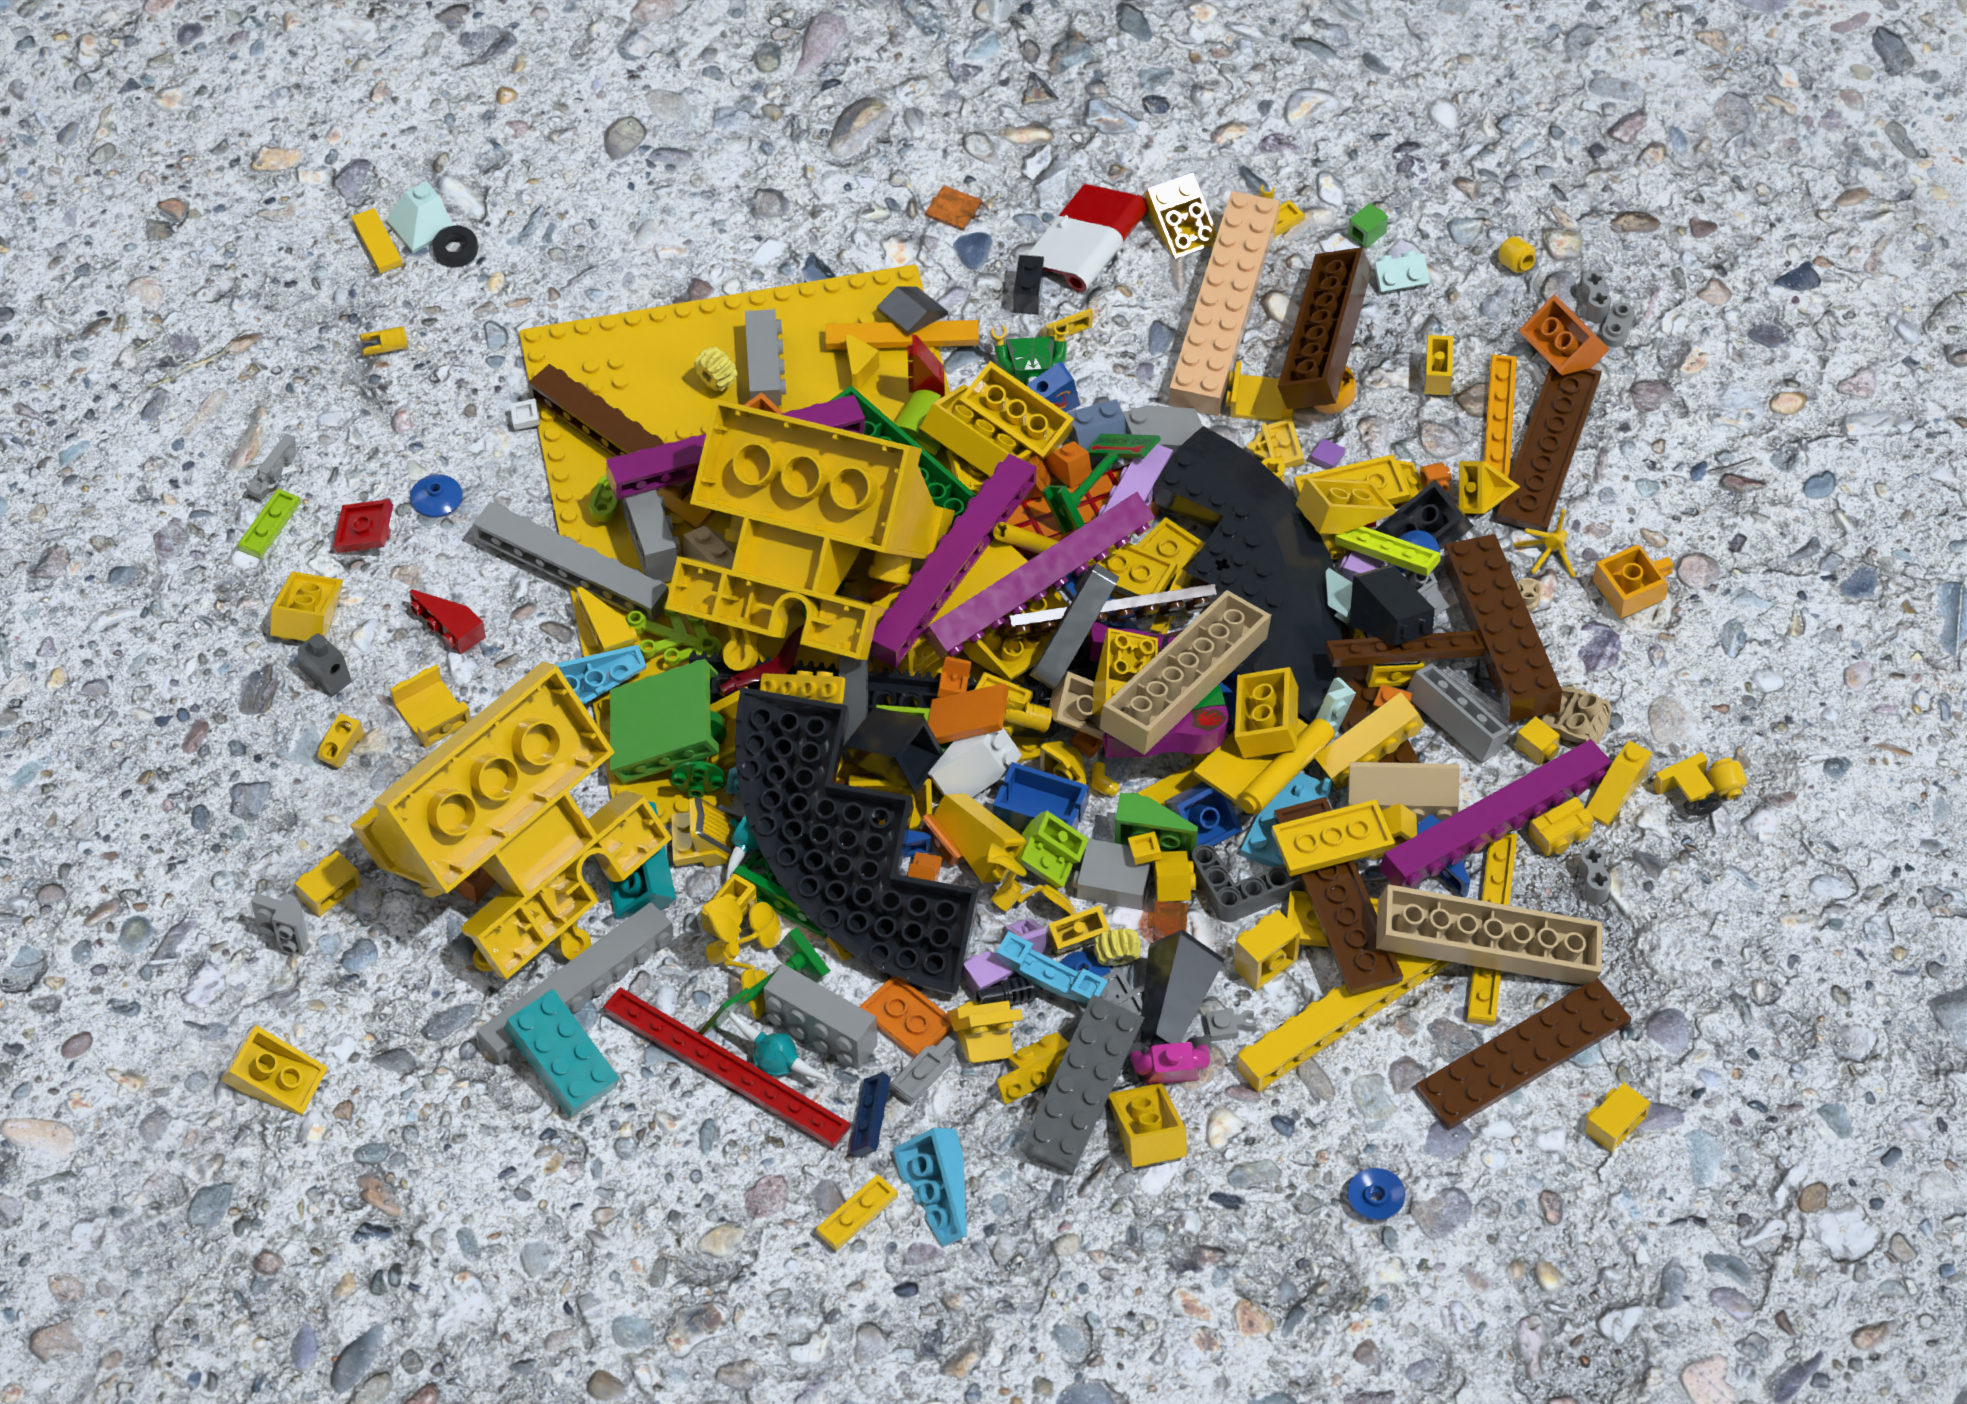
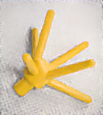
[1513,509,1576,578]

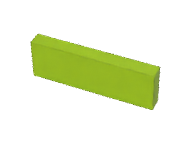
[237,488,301,559]

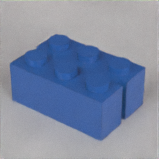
[993,762,1089,832]

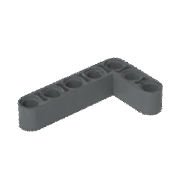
[1030,563,1119,690]
[839,654,872,763]
[1192,844,1305,922]

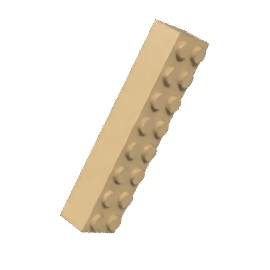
[1099,590,1271,755]
[1376,884,1602,985]

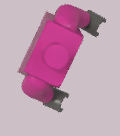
[1127,1033,1212,1085]

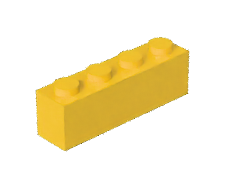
[1315,692,1425,790]

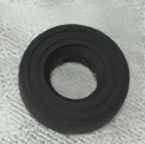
[433,225,478,267]

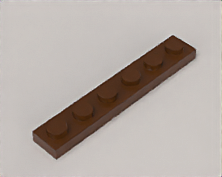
[1325,630,1486,667]

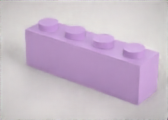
[1098,444,1173,540]

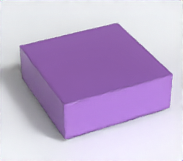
[1310,438,1346,469]

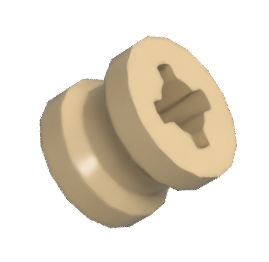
[1517,578,1542,611]

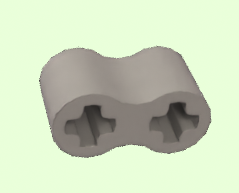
[1581,270,1611,323]
[1578,846,1612,904]

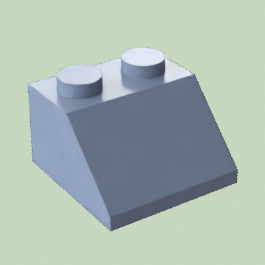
[1068,399,1129,468]

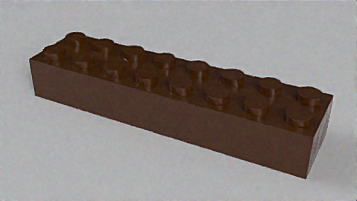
[1277,247,1372,410]
[1443,534,1562,722]

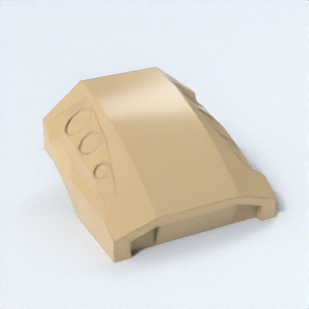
[1541,686,1612,745]

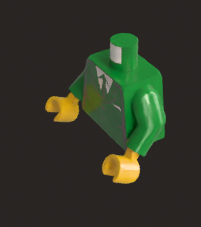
[990,322,1069,386]

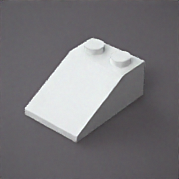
[928,728,1022,797]

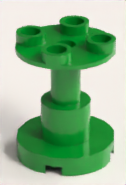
[671,711,727,798]

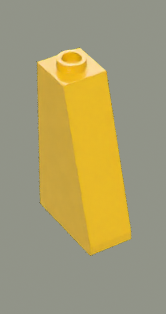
[934,793,1027,883]

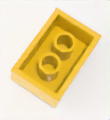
[1235,667,1298,758]

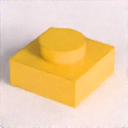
[1128,831,1162,865]

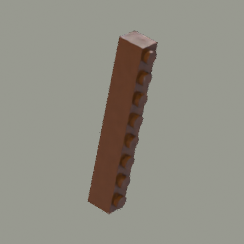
[528,364,696,501]

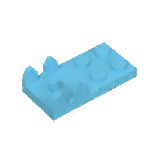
[1240,773,1332,868]

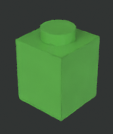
[1348,203,1388,249]

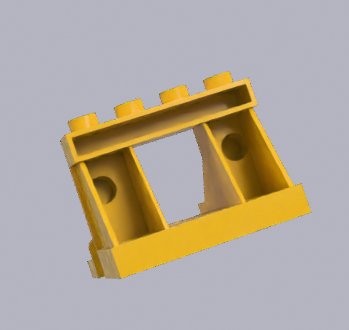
[665,399,955,671]
[349,661,672,980]

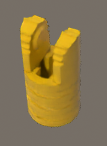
[359,326,408,356]
[1004,697,1052,732]

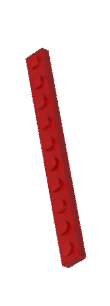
[603,987,850,1149]

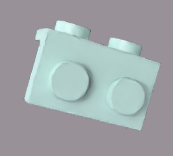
[1371,251,1430,293]
[1316,677,1356,734]

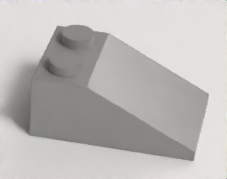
[1123,405,1203,455]

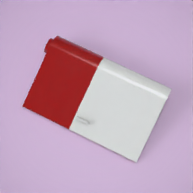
[1027,183,1149,292]

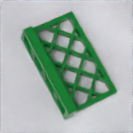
[733,850,827,938]

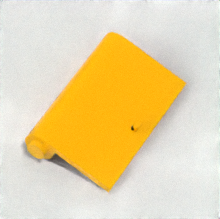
[1192,718,1335,815]

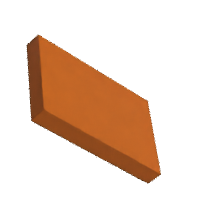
[928,683,1009,744]
[859,976,954,1059]

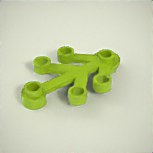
[625,601,721,667]

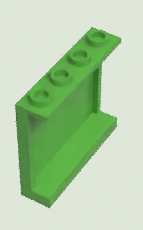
[610,659,719,783]

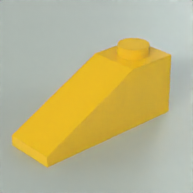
[576,587,638,653]
[1586,740,1652,827]

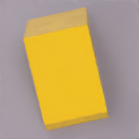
[845,334,880,390]

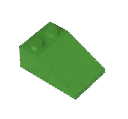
[1114,792,1198,861]

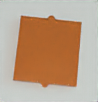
[925,185,982,231]

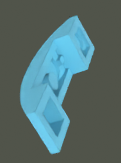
[995,931,1108,1004]

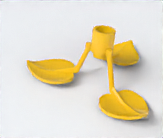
[987,829,1077,915]
[702,897,781,1020]

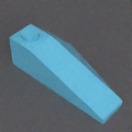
[555,645,646,704]
[893,1128,967,1246]

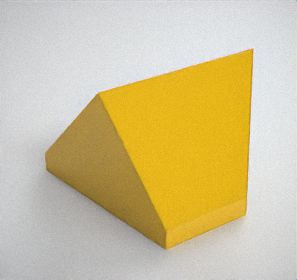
[1459,461,1520,514]

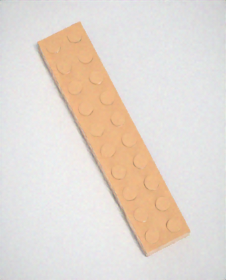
[1169,191,1280,416]

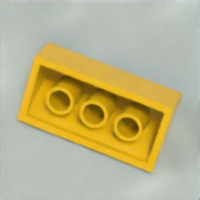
[959,361,1074,459]

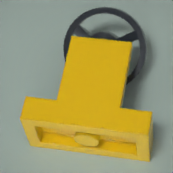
[1653,752,1722,816]

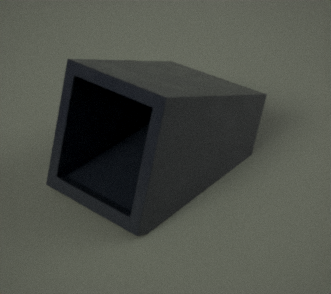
[1349,564,1435,645]
[846,707,944,794]

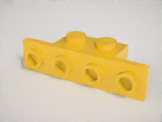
[760,671,845,704]
[996,1032,1070,1104]

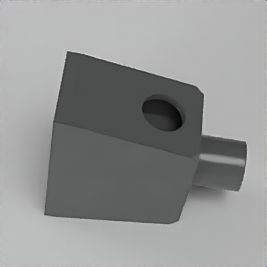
[298,633,352,697]

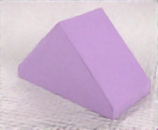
[1004,918,1046,955]

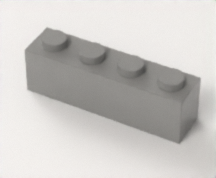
[745,309,786,406]
[1406,663,1510,762]

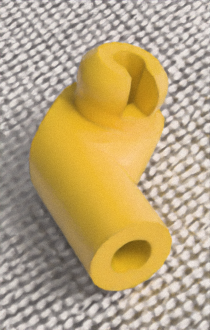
[1091,762,1119,797]

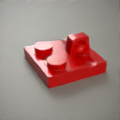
[333,499,393,553]

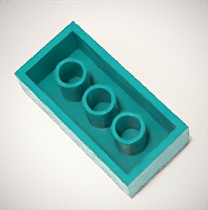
[504,989,620,1119]

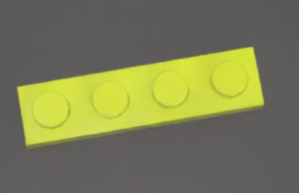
[1335,526,1440,576]

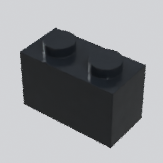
[1013,255,1044,315]

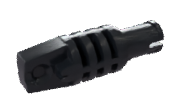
[975,976,1045,1005]

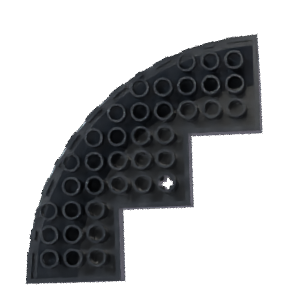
[1153,426,1342,725]
[735,687,979,996]

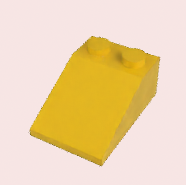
[1296,478,1396,535]
[270,571,343,642]
[221,1025,328,1116]
[1108,1083,1187,1167]

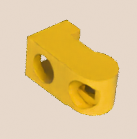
[317,713,365,768]

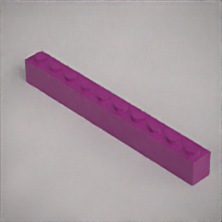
[606,395,865,500]
[869,453,1036,668]
[922,492,1155,659]
[1379,739,1612,888]

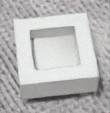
[510,398,540,430]

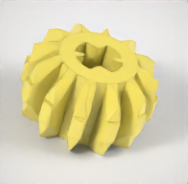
[694,347,738,391]
[1094,928,1142,967]

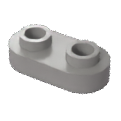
[1601,303,1635,347]

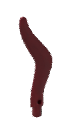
[718,624,805,696]

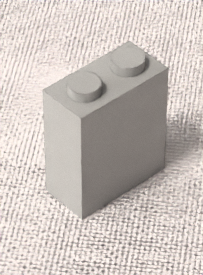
[1073,839,1153,910]

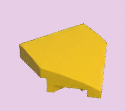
[1246,417,1305,468]

